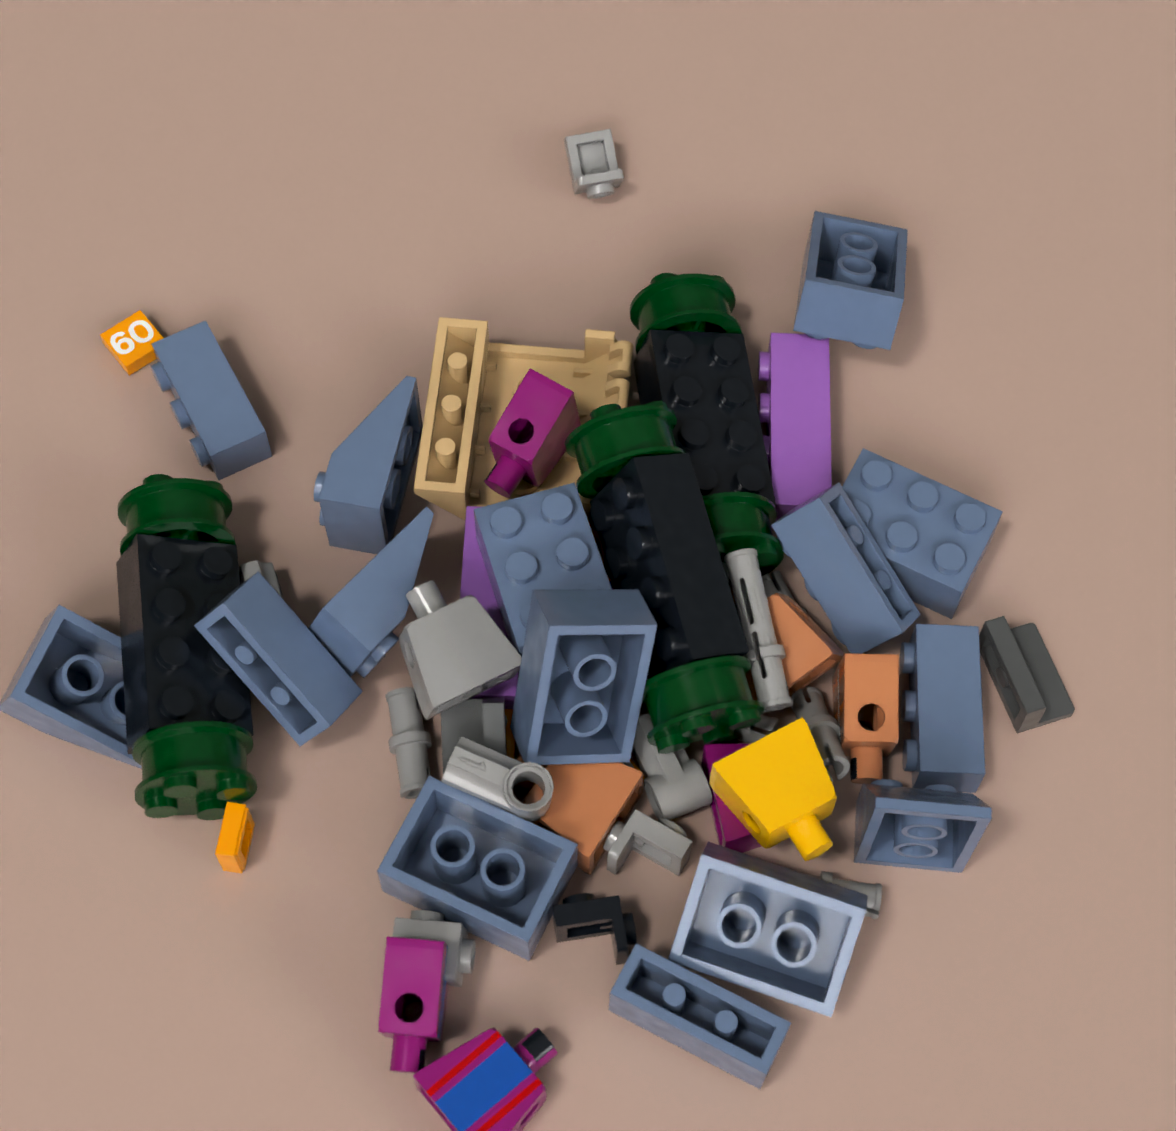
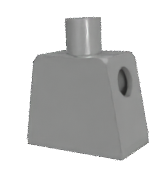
[399,580,522,720]

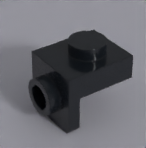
[553,893,637,965]

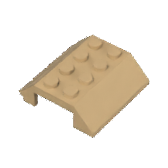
[413,317,634,522]

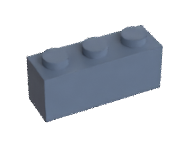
[150,320,272,480]
[771,482,921,654]
[194,571,363,746]
[900,624,985,793]
[609,943,791,1090]

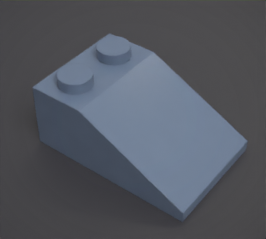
[314,376,423,554]
[308,506,434,678]
[0,605,141,769]
[854,779,992,873]

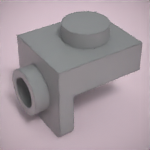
[564,129,624,199]
[603,809,692,876]
[392,910,476,987]

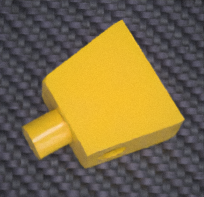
[709,717,837,861]

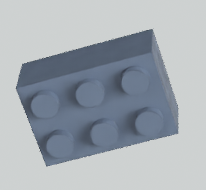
[793,211,908,350]
[842,448,1003,619]
[474,482,612,657]
[510,589,657,765]
[377,776,578,961]
[668,842,868,1017]

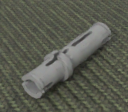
[723,548,793,712]

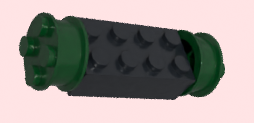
[629,273,784,588]
[565,401,764,754]
[116,474,257,820]

